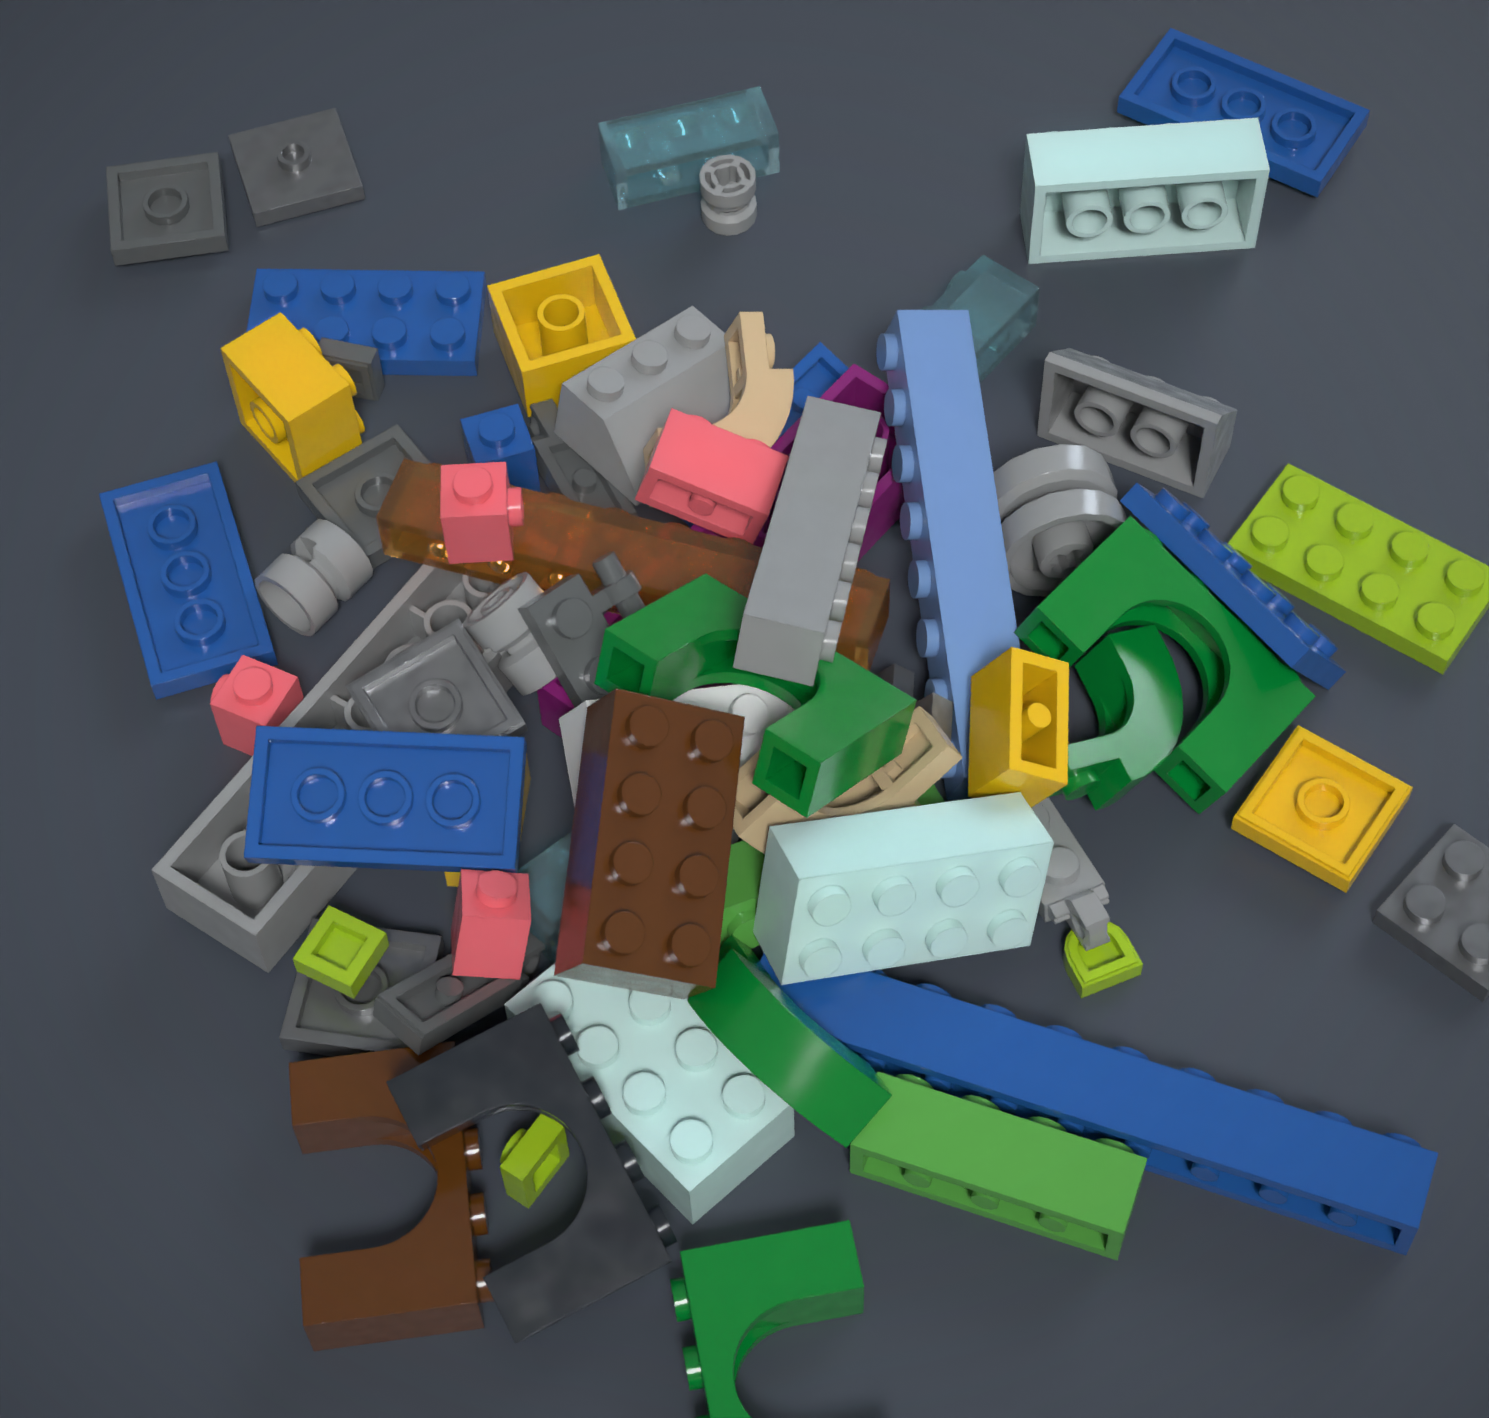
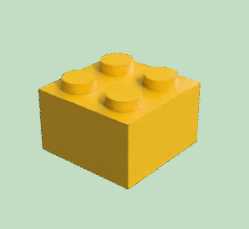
[487,254,636,417]
[220,312,365,482]

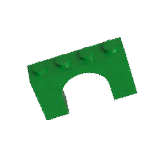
[1013,515,1316,814]
[594,573,917,818]
[670,1220,864,1418]

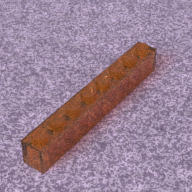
[376,458,890,671]

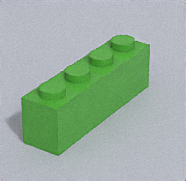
[850,1072,1147,1261]

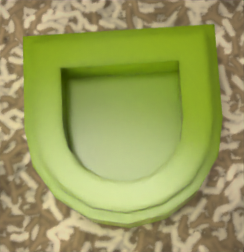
[1063,922,1143,999]

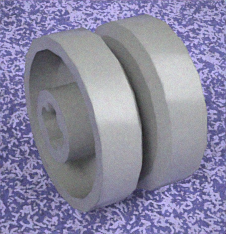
[993,444,1127,597]

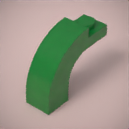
[1047,624,1183,811]
[687,934,892,1148]

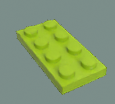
[1228,463,1489,675]

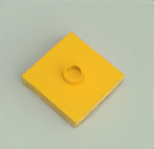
[1231,725,1413,893]

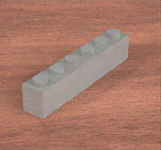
[733,396,888,686]

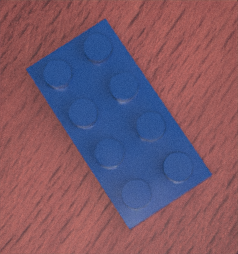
[1117,28,1370,198]
[246,269,487,376]
[99,461,278,700]
[1120,483,1346,690]
[244,726,527,873]

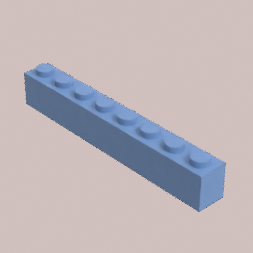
[876,310,1020,800]

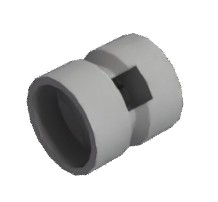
[255,519,373,636]
[463,572,557,696]

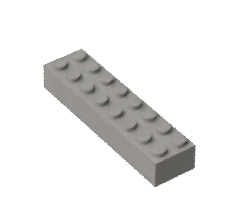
[151,527,577,973]

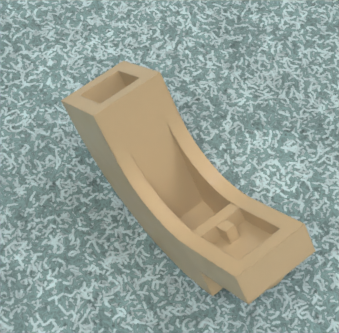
[643,312,794,507]
[733,706,963,854]

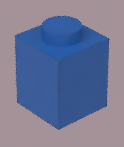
[460,404,541,498]

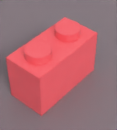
[634,408,789,547]

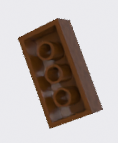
[554,688,745,999]

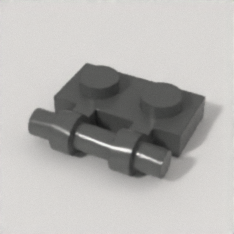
[518,551,646,707]

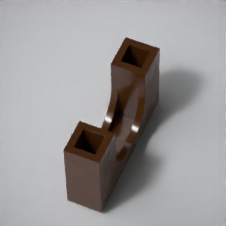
[289,1041,494,1351]

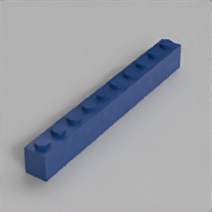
[760,953,1438,1255]

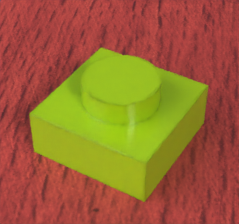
[293,905,390,999]
[500,1114,570,1209]

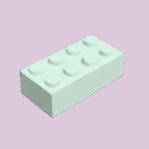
[1020,118,1270,264]
[753,792,1054,985]
[504,963,795,1225]

